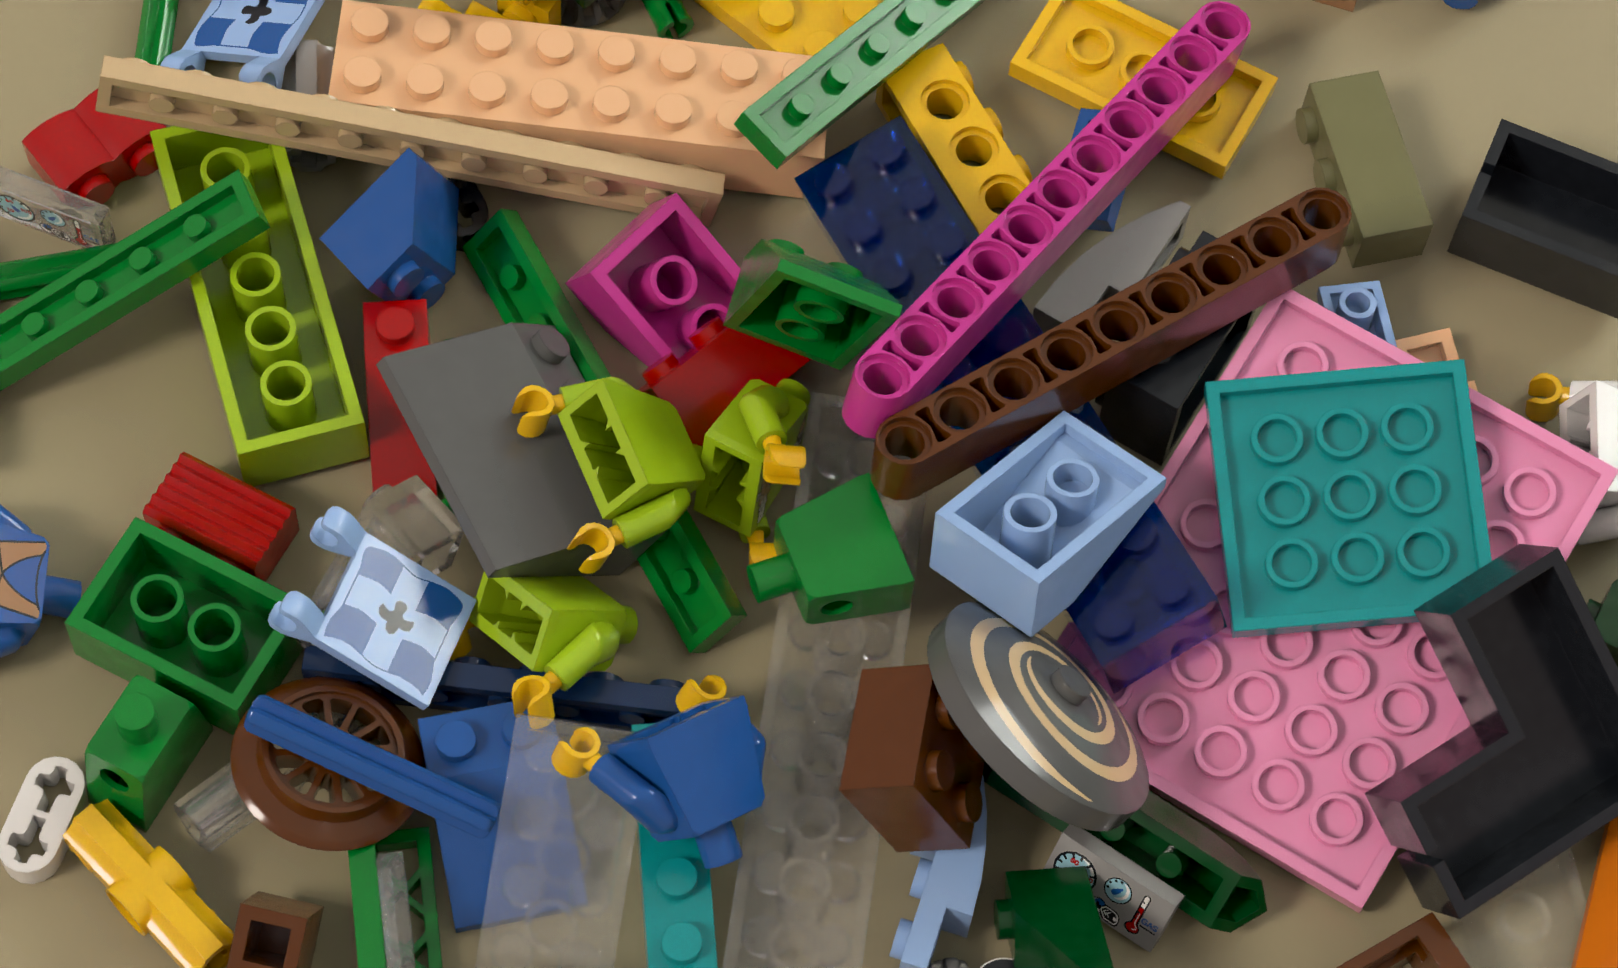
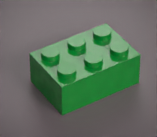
[64,517,307,735]

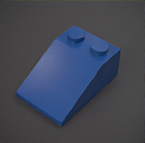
[417,702,588,933]

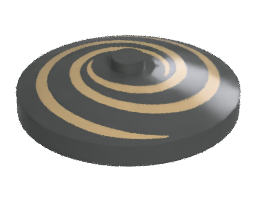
[927,602,1149,831]

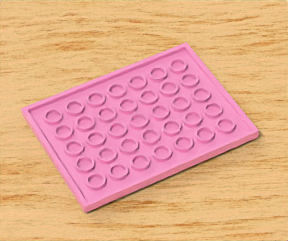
[1057,289,1618,914]

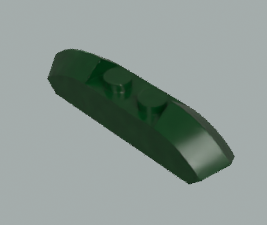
[983,762,1267,933]

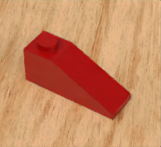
[363,299,438,507]

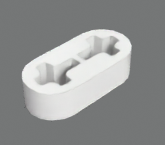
[0,756,88,884]

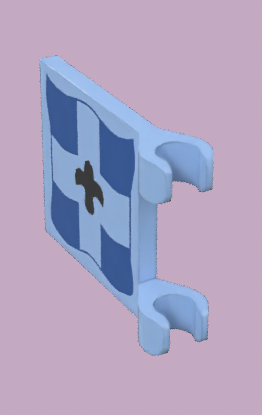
[160,0,325,89]
[268,506,477,710]

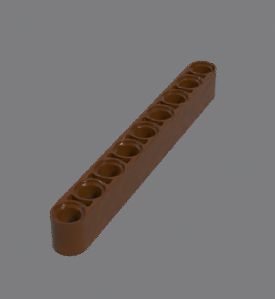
[871,187,1352,500]

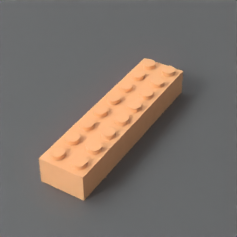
[328,0,827,200]

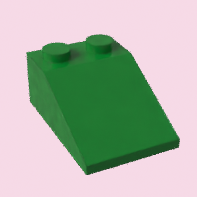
[723,239,903,370]

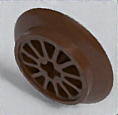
[230,677,426,851]

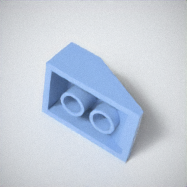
[929,410,1167,638]

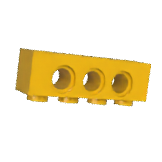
[875,43,1033,250]

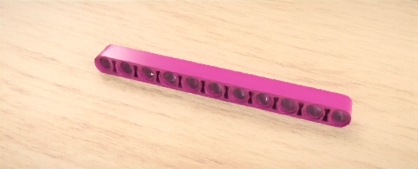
[842,1,1251,439]

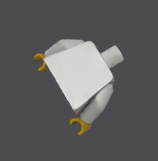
[1525,373,1618,546]

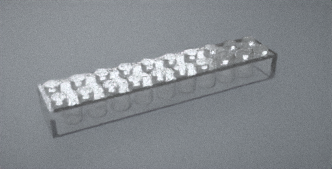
[722,392,927,968]

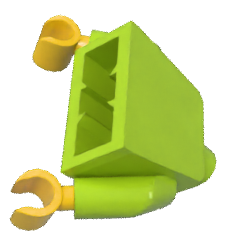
[511,376,706,574]
[694,379,811,565]
[450,571,638,729]

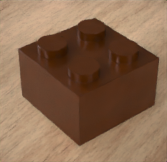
[839,664,986,852]

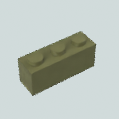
[1295,70,1434,268]

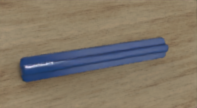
[244,695,500,839]

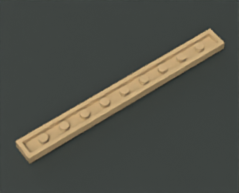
[95,55,725,227]

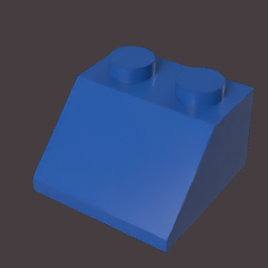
[319,148,459,309]

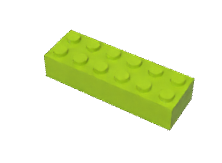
[150,126,370,487]

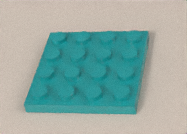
[1204,359,1492,638]

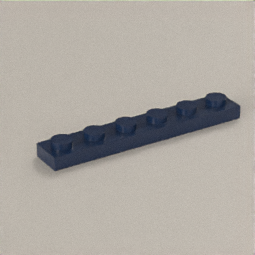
[301,645,684,732]

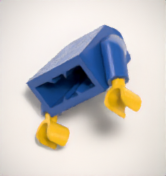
[551,675,766,869]

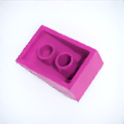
[565,193,741,367]

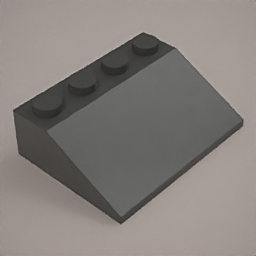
[376,322,667,578]

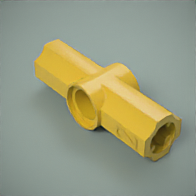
[62,799,234,968]

